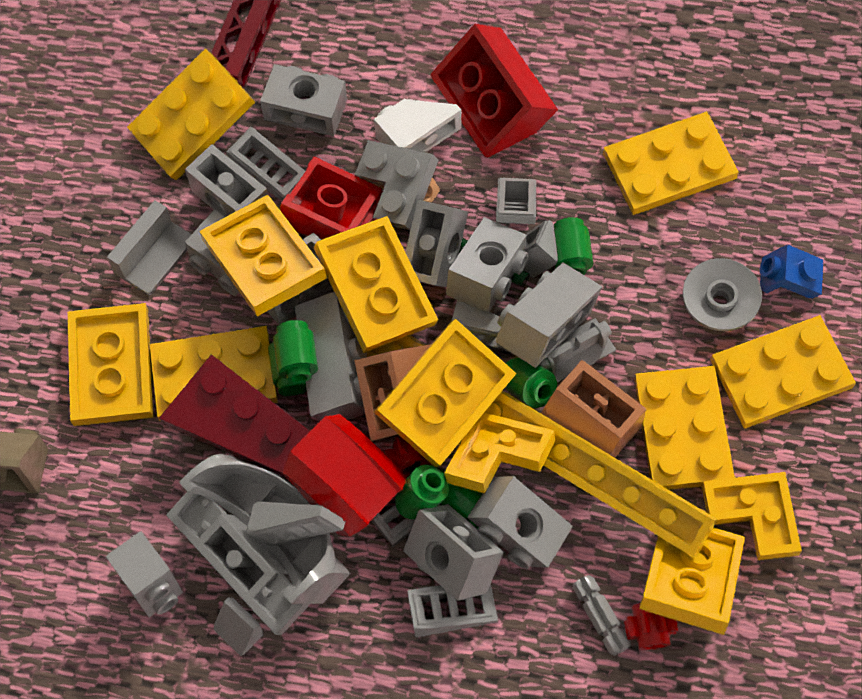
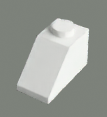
[374,99,462,153]

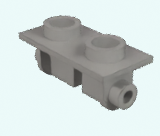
[539,318,616,383]

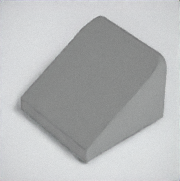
[523,220,558,277]
[214,597,263,656]

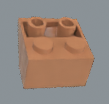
[354,344,431,441]
[541,360,647,458]

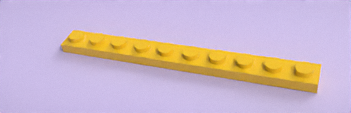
[367,335,718,557]

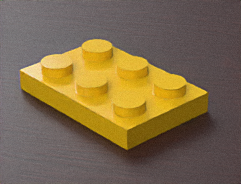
[127,49,255,180]
[603,112,739,215]
[199,195,327,317]
[314,216,438,353]
[67,303,153,426]
[710,315,856,429]
[374,319,516,467]
[150,326,278,421]
[634,366,735,490]
[639,527,745,635]

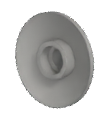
[682,258,762,331]

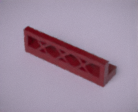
[211,0,281,89]

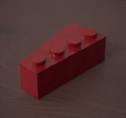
[159,354,310,480]

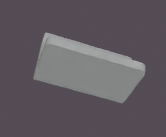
[107,200,192,295]

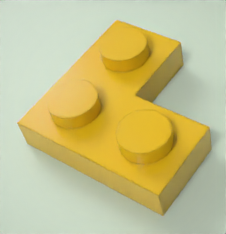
[444,413,555,493]
[702,472,802,560]

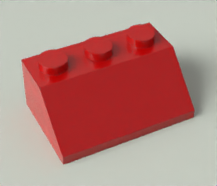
[430,23,558,158]

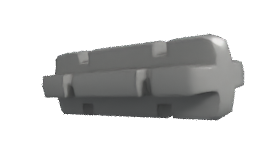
[572,575,631,655]

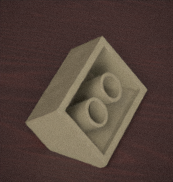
[0,428,48,494]

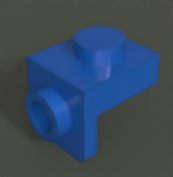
[760,244,824,299]

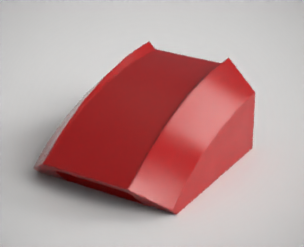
[279,156,383,239]
[283,414,407,537]

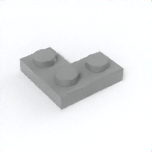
[355,140,439,230]

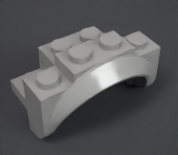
[166,454,351,635]

